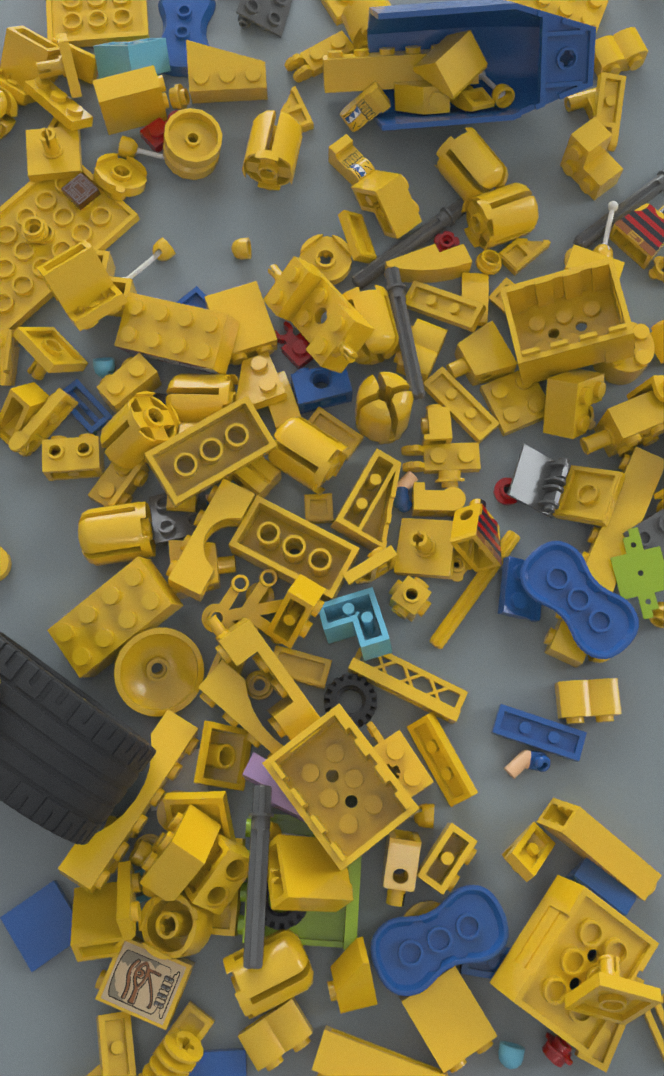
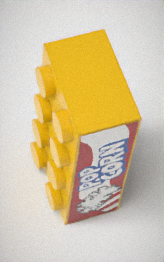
[114,292,240,374]

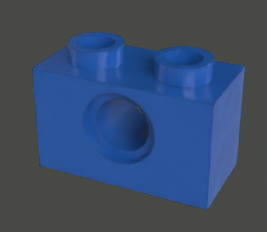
[291,367,353,414]

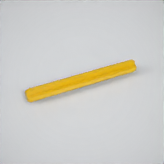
[429,530,520,649]

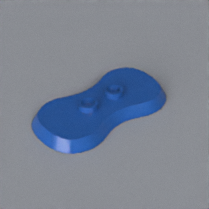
[158,0,216,77]
[520,541,639,659]
[370,885,509,996]

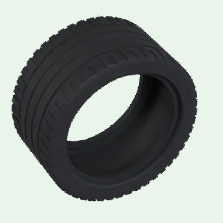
[0,631,156,845]

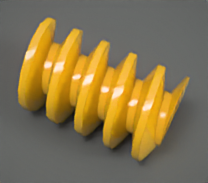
[138,1030,203,1076]

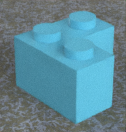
[93,38,171,79]
[319,587,392,661]

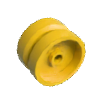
[163,108,222,180]

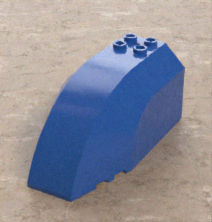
[367,0,596,131]

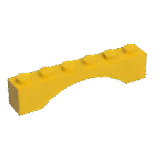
[198,660,339,782]
[58,710,200,894]

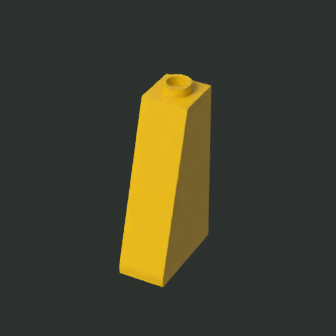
[536,797,662,901]

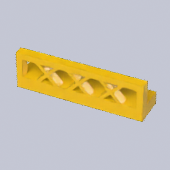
[347,647,468,725]

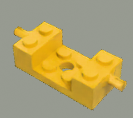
[263,256,375,373]
[206,614,321,740]

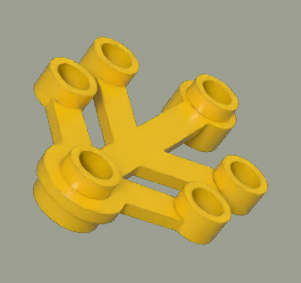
[201,569,283,644]

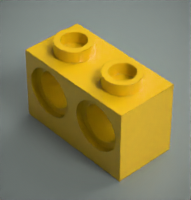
[184,833,249,915]

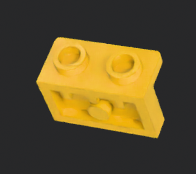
[88,461,149,507]

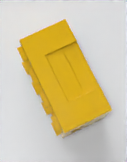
[500,256,634,385]
[262,703,420,871]
[489,875,659,1059]

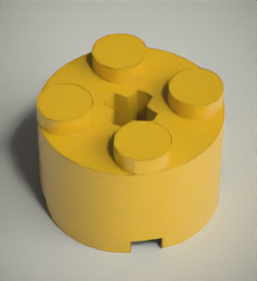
[341,0,391,49]
[593,322,655,385]
[138,891,214,960]

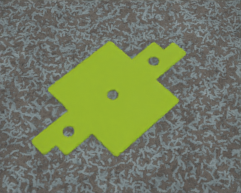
[611,527,664,619]

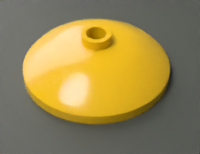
[114,627,204,717]

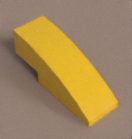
[384,244,472,283]

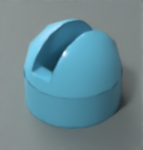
[93,357,116,378]
[498,1041,525,1069]

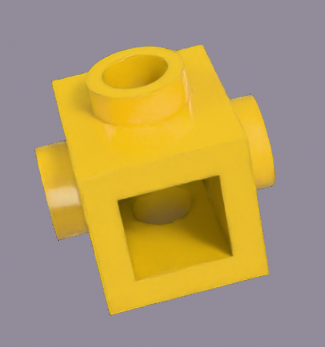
[389,575,432,622]

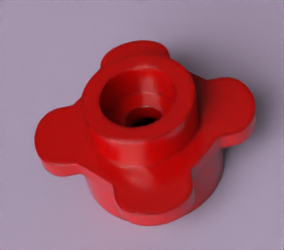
[542,1032,573,1068]

